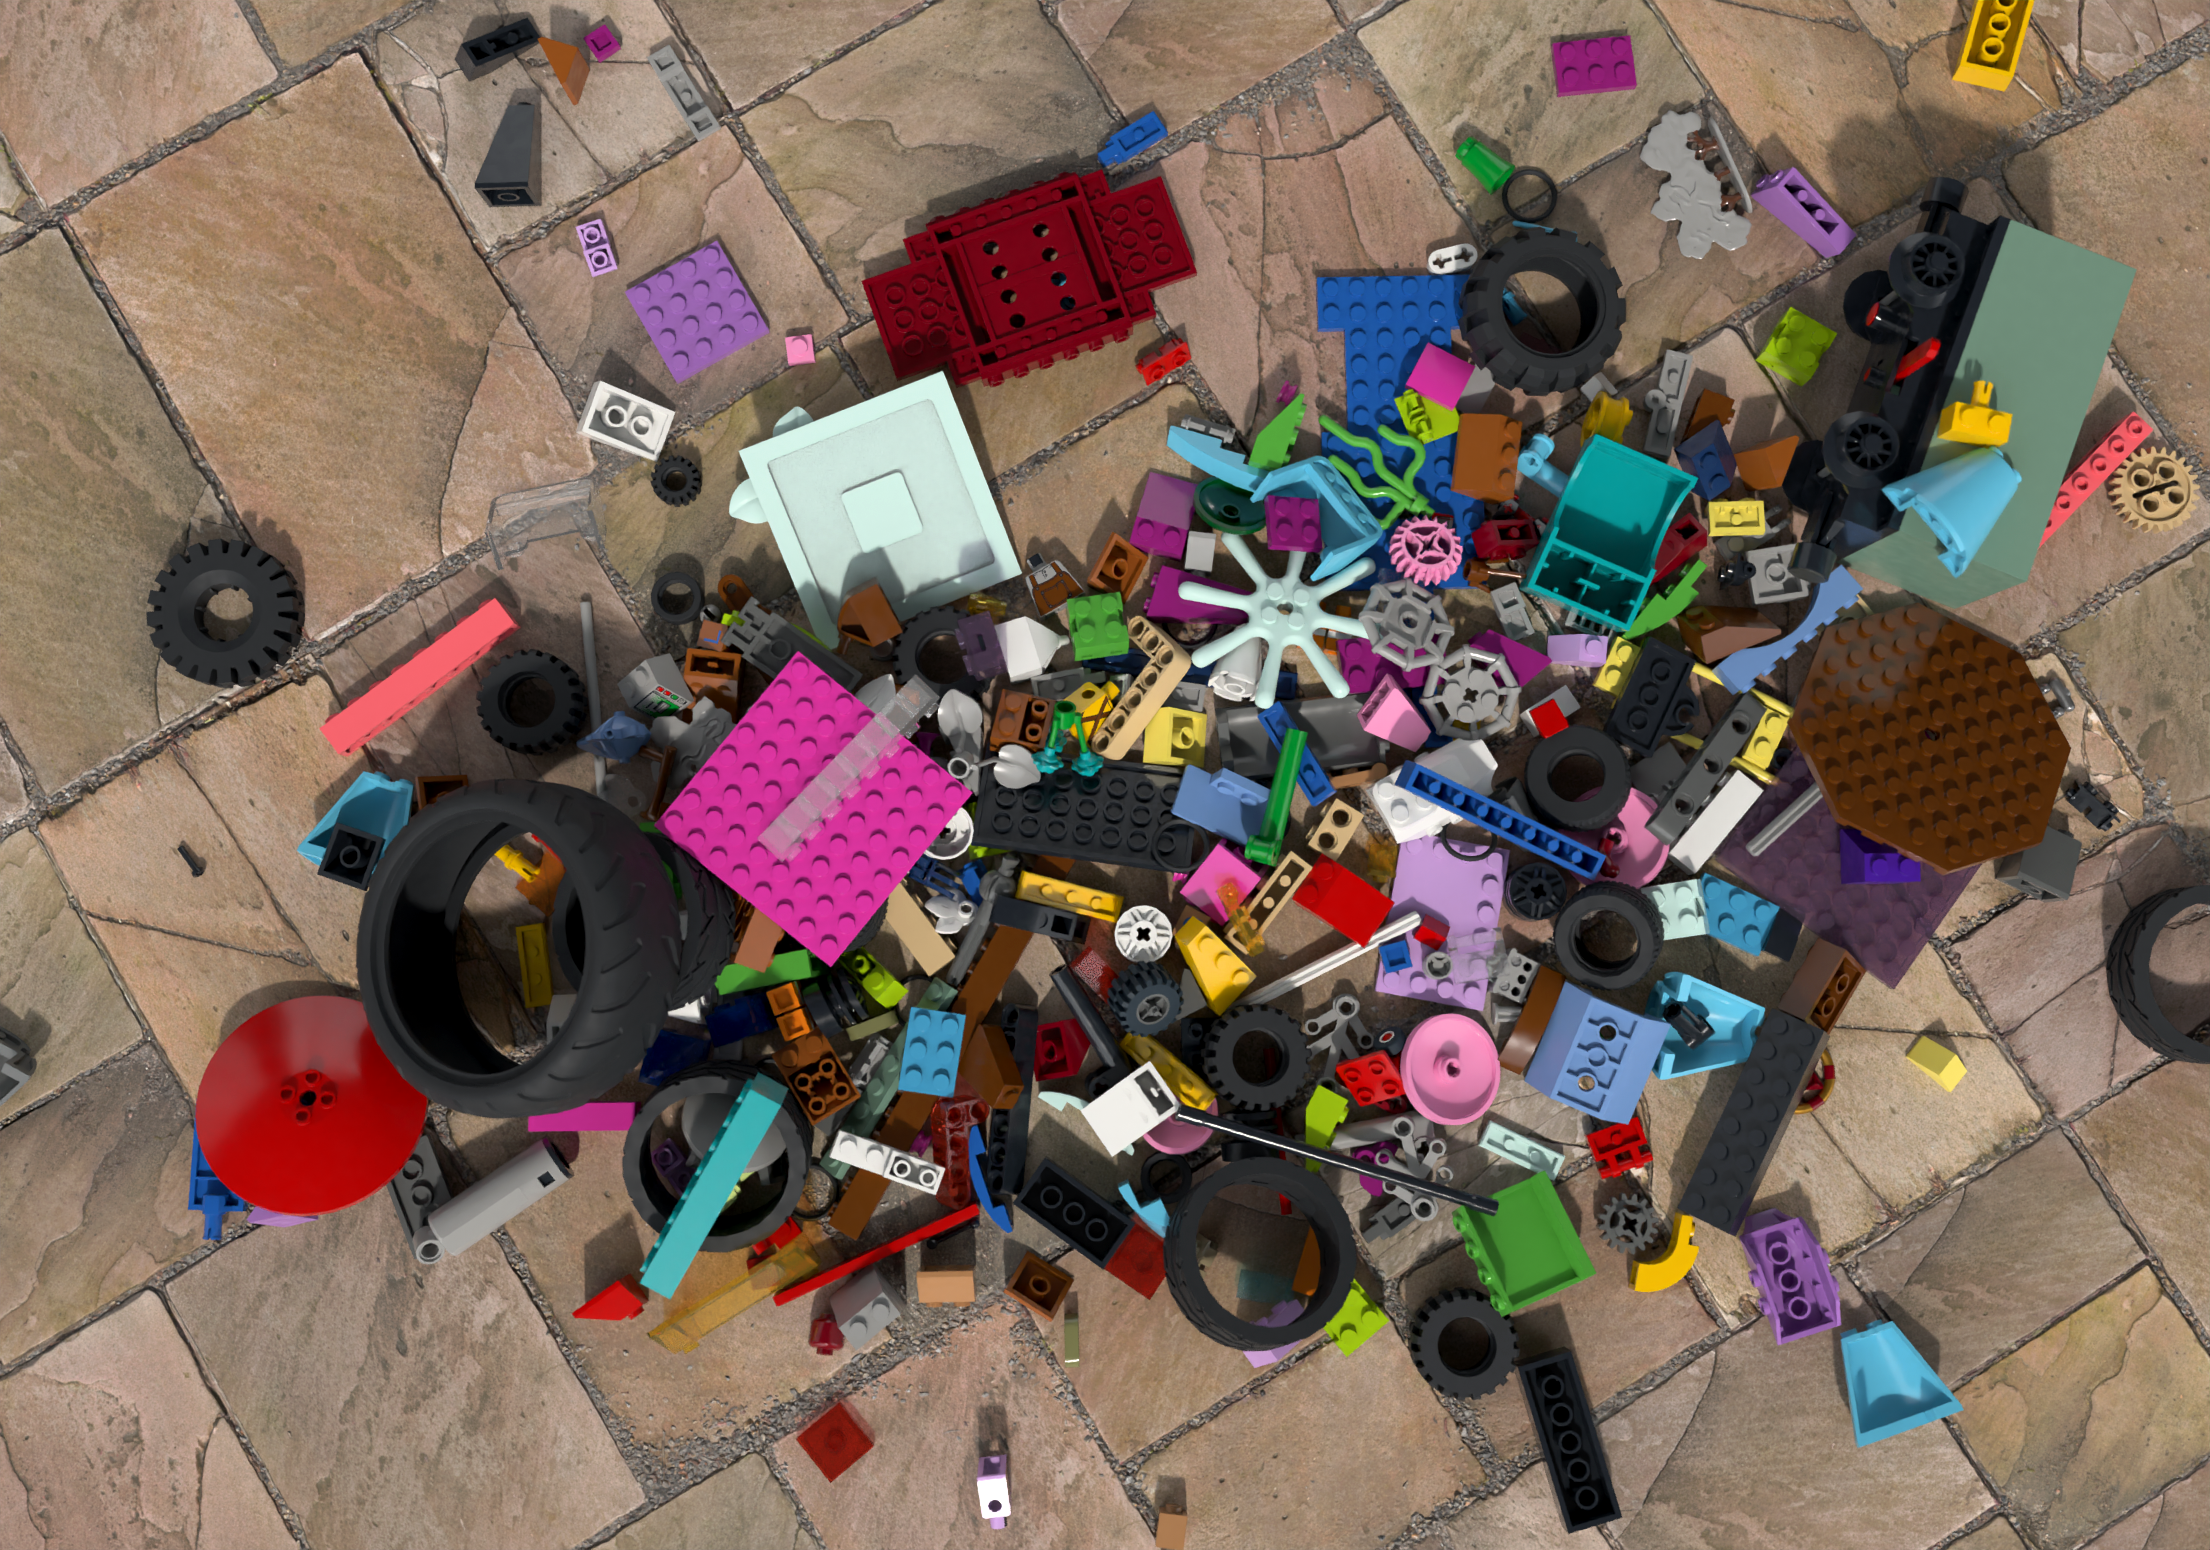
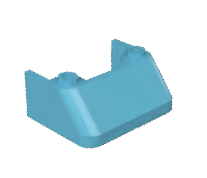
[1250,456,1383,581]

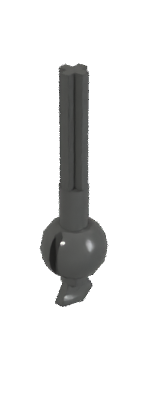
[945,854,1020,986]

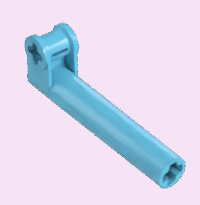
[1517,433,1569,498]

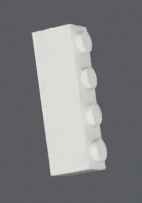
[1667,770,1764,875]

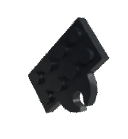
[1603,636,1700,758]

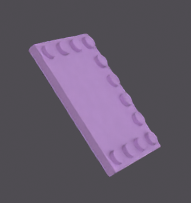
[1374,835,1510,1011]

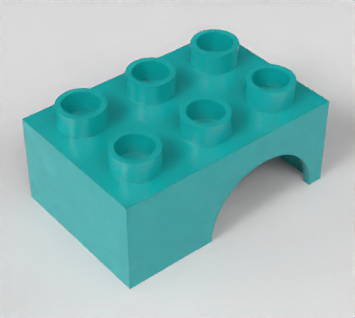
[1518,434,1698,632]

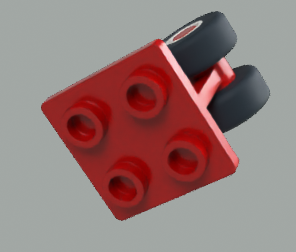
[1335,1026,1407,1106]

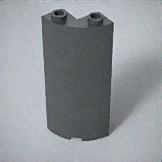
[1215,692,1390,780]

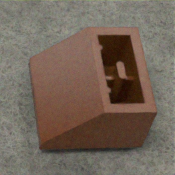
[990,689,1056,753]

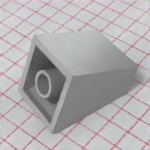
[829,1263,907,1351]

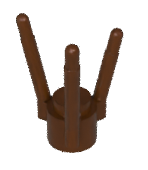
[1463,557,1527,594]

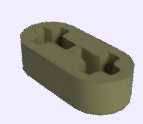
[846,1009,899,1041]
[1064,1314,1079,1368]

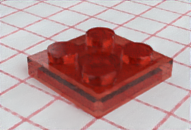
[1104,1223,1166,1300]

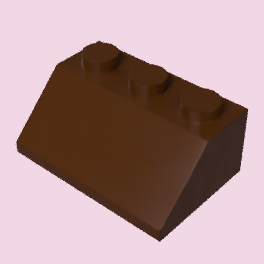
[1777,938,1866,1035]

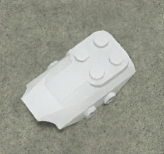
[1365,738,1498,844]

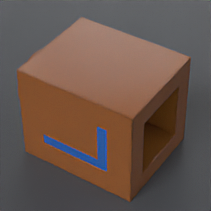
[697,620,740,654]

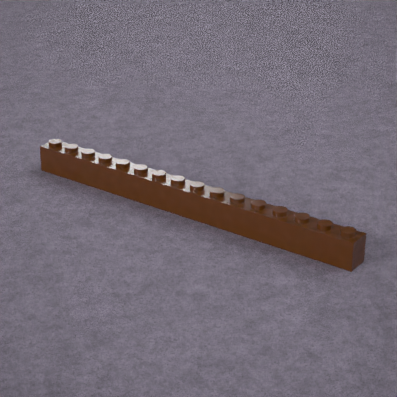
[827,854,1076,1241]

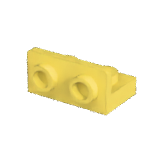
[1704,498,1765,536]

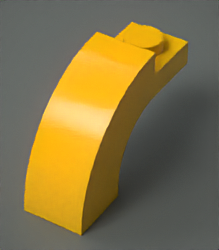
[1628,1212,1699,1292]

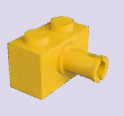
[1937,381,2013,449]

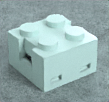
[1641,879,1710,940]

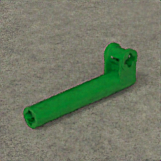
[1245,728,1308,866]

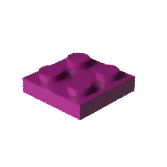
[1264,495,1323,553]

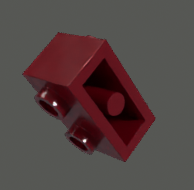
[1471,519,1539,561]

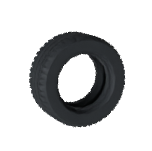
[1553,880,1664,991]

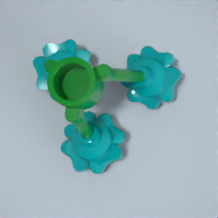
[1031,701,1104,777]

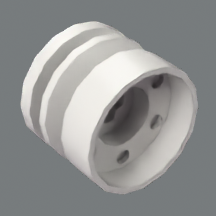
[924,807,974,860]
[1114,905,1173,963]

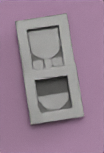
[1490,582,1535,641]

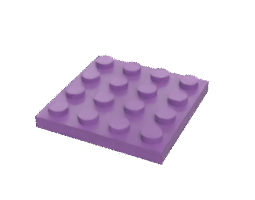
[625,241,770,384]

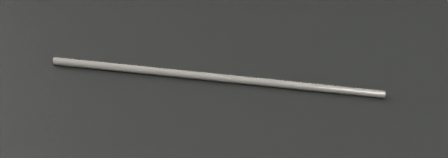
[580,602,609,803]

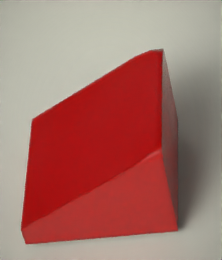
[1529,699,1569,738]

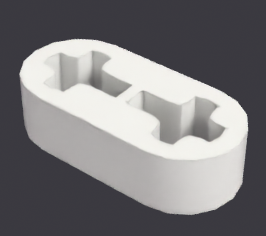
[1427,244,1478,275]

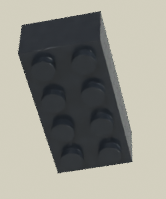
[1013,1156,1136,1269]

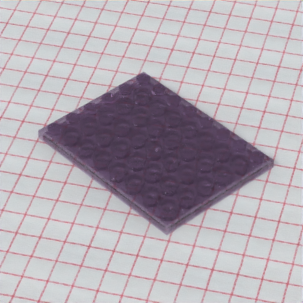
[1714,744,1983,989]

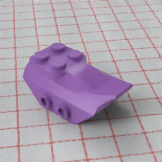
[1739,1208,1841,1345]

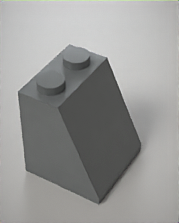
[1995,823,2082,903]

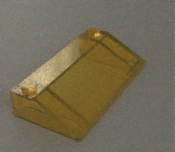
[647,1234,822,1354]

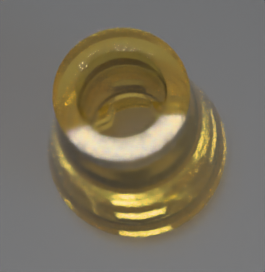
[966,591,1007,617]

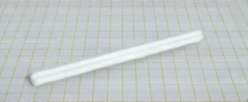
[1224,911,1422,1012]

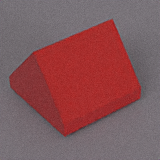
[1413,914,1450,951]

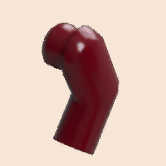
[1597,838,1620,879]

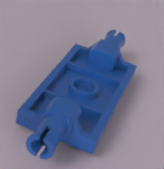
[188,1098,248,1240]

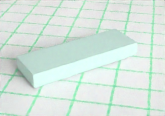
[1478,1120,1565,1181]

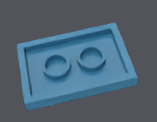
[1700,873,1780,957]
[898,1006,966,1098]

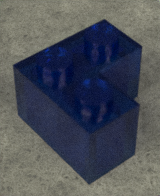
[705,991,784,1048]

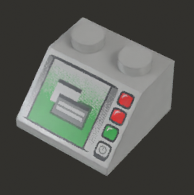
[617,653,695,721]

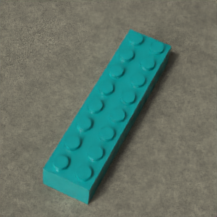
[640,1072,788,1299]

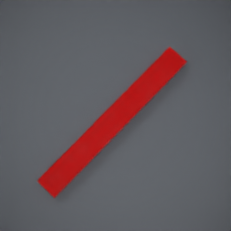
[772,1200,981,1307]

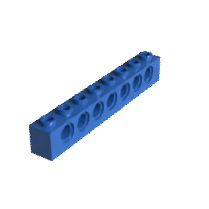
[1394,760,1606,881]

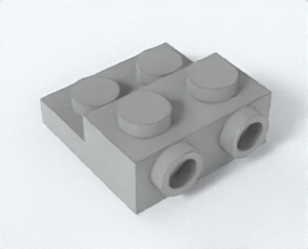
[1743,543,1811,606]

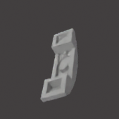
[647,45,721,142]

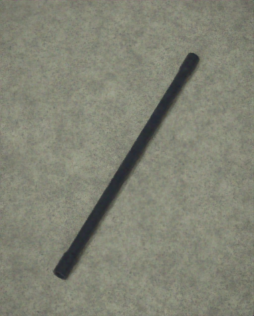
[1176,1103,1499,1216]

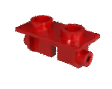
[1135,338,1192,386]

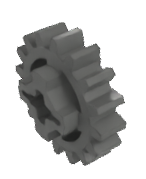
[1596,1192,1658,1254]

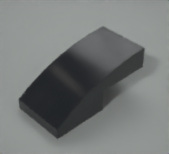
[1761,901,1805,962]

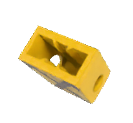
[1063,681,1120,748]

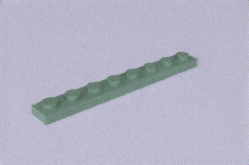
[819,976,958,1180]

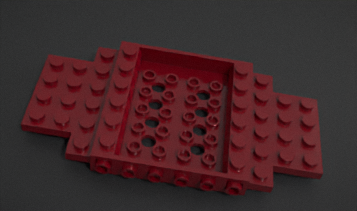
[861,169,1197,388]

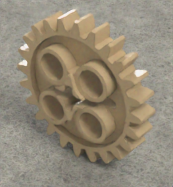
[2108,446,2200,534]

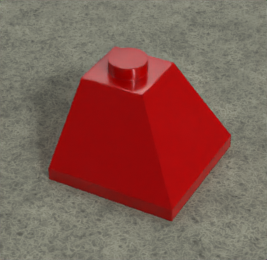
[572,1274,649,1321]

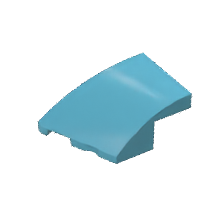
[1118,1179,1170,1239]

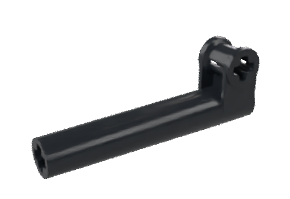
[1049,963,1136,1100]

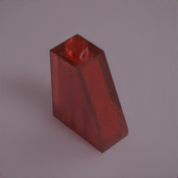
[1069,946,1119,1007]

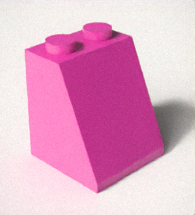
[1180,838,1271,926]

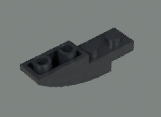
[989,894,1091,945]

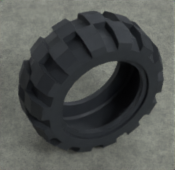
[1458,226,1626,396]

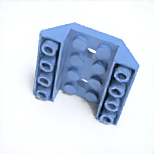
[1524,981,1671,1124]

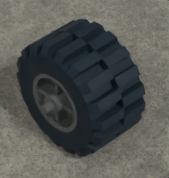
[1107,961,1184,1037]

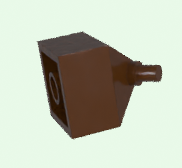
[836,576,903,655]

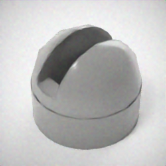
[699,604,722,623]

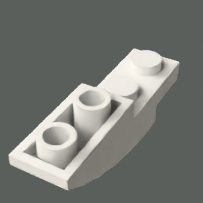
[829,1129,945,1195]

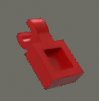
[752,1215,803,1255]

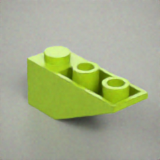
[837,946,909,1010]
[1304,1084,1349,1173]

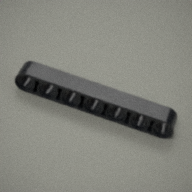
[987,1003,1038,1195]

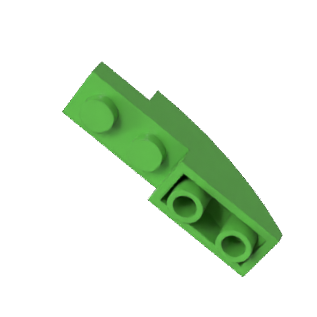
[1619,559,1707,641]

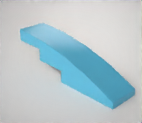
[1167,425,1269,493]

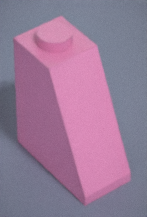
[1357,673,1431,752]

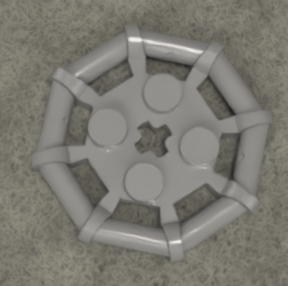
[1359,577,1455,672]
[1419,644,1522,741]

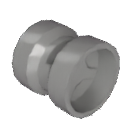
[1422,952,1453,980]

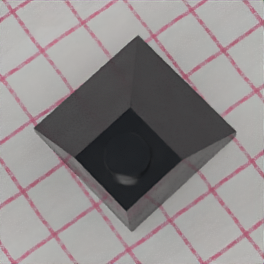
[317,822,386,891]

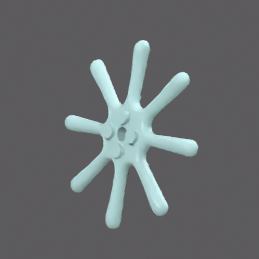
[1178,532,1384,709]

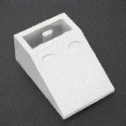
[1081,1061,1180,1157]

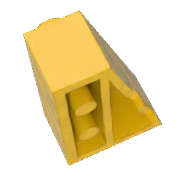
[1174,916,1257,1016]

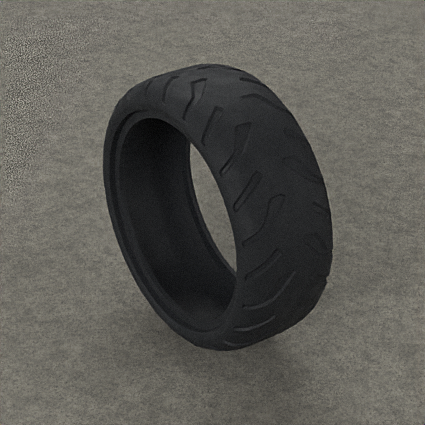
[356,779,682,1119]

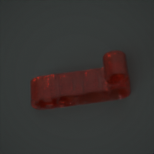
[931,1094,990,1210]

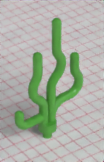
[1318,415,1435,530]

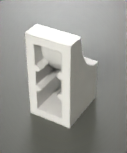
[1519,685,1580,737]

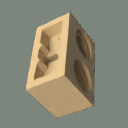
[1305,798,1364,862]

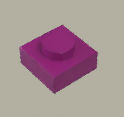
[583,24,621,63]

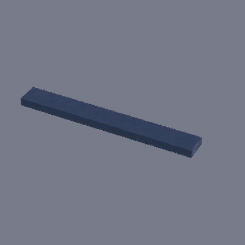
[1082,647,1298,700]

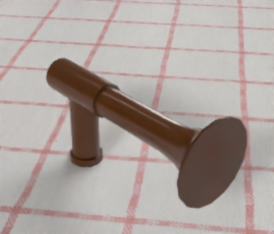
[638,745,677,822]

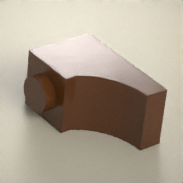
[1680,389,1735,444]

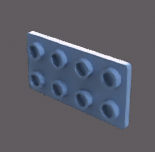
[1171,764,1270,848]

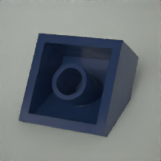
[1673,420,1737,501]

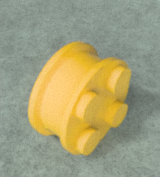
[1580,391,1633,447]

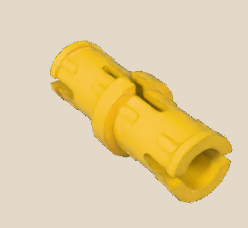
[494,844,540,883]

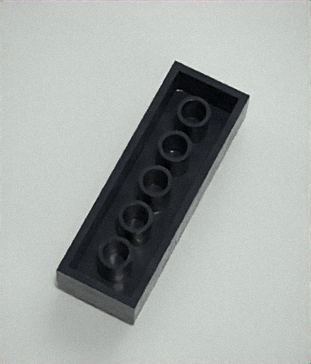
[1514,1346,1623,1534]

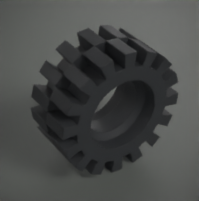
[651,455,702,507]

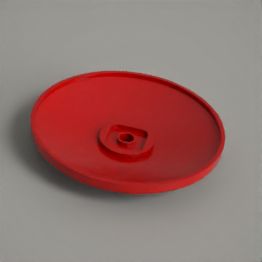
[195,995,429,1216]

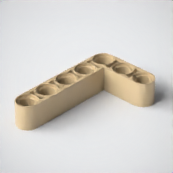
[1091,616,1191,760]

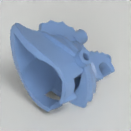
[576,711,651,764]

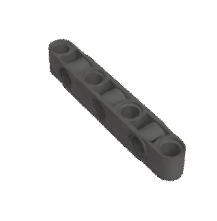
[1644,691,1767,845]

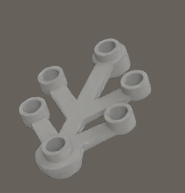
[1304,993,1374,1093]
[1375,1115,1454,1221]

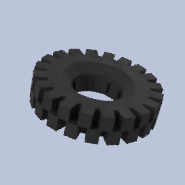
[146,539,305,688]

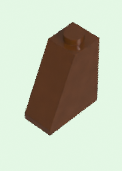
[957,1024,1024,1109]

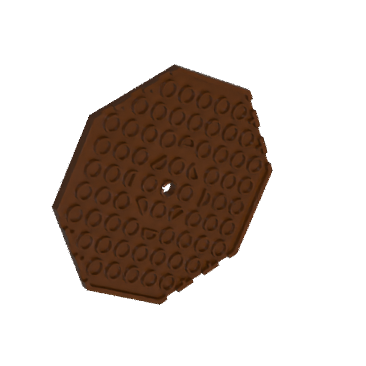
[1787,603,2071,875]

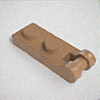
[1327,763,1388,790]

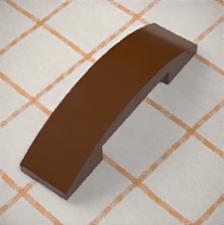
[1497,964,1566,1075]

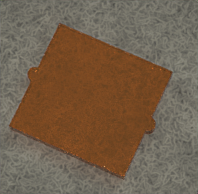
[515,852,566,917]

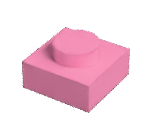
[785,334,816,366]

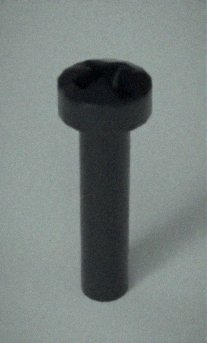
[177,846,205,878]

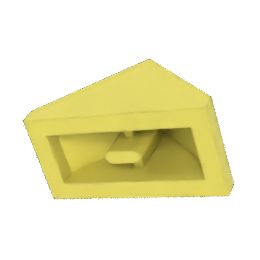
[1906,1036,1967,1092]

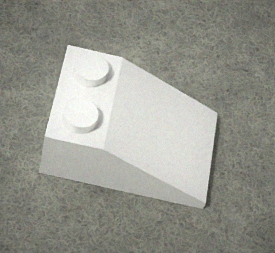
[576,381,675,462]

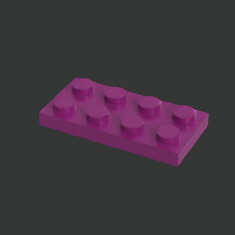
[1336,633,1449,694]

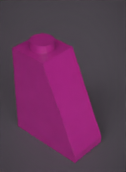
[1468,629,1552,698]

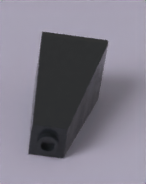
[475,102,542,207]

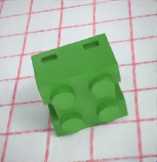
[1066,592,1129,661]

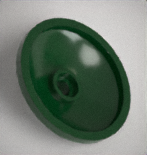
[1193,476,1266,535]

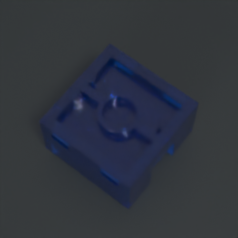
[638,1027,712,1086]

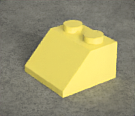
[1143,707,1207,768]

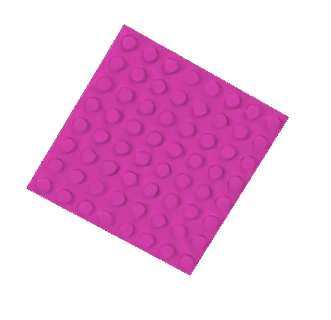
[654,651,972,967]

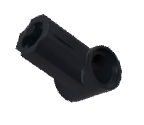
[1662,1000,1715,1050]

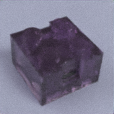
[955,611,1008,681]

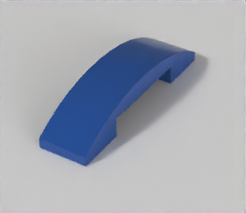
[968,1124,1014,1233]

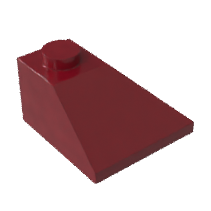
[1034,1018,1090,1082]

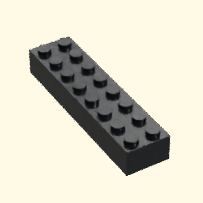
[1677,1008,1830,1237]

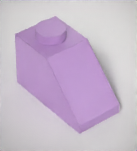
[1546,634,1608,668]

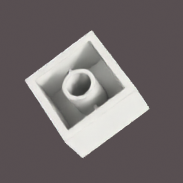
[994,616,1069,685]

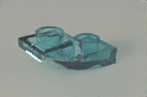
[1236,1269,1295,1304]

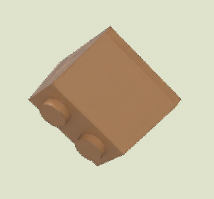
[917,1264,977,1307]

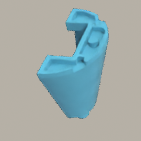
[1882,446,2022,578]
[297,771,415,874]
[1645,972,1765,1080]
[1840,1319,1964,1448]

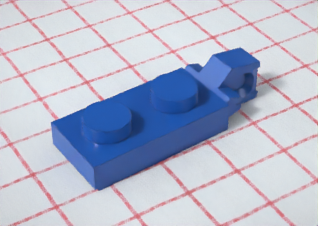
[1097,111,1168,168]

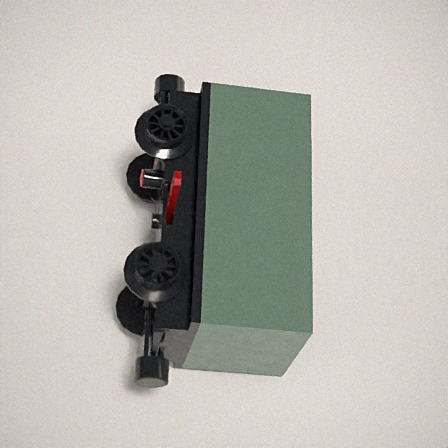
[1782,177,2137,609]

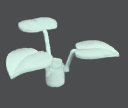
[729,407,813,524]

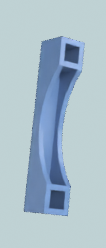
[1712,564,1863,695]

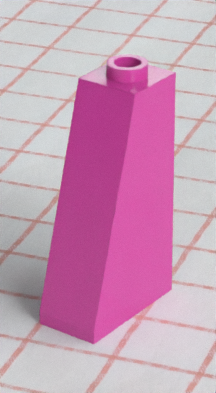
[528,1101,641,1131]

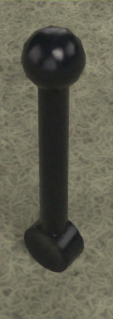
[927,1218,980,1249]

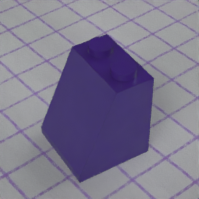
[1840,829,1921,884]

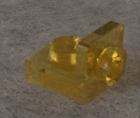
[1366,843,1398,883]

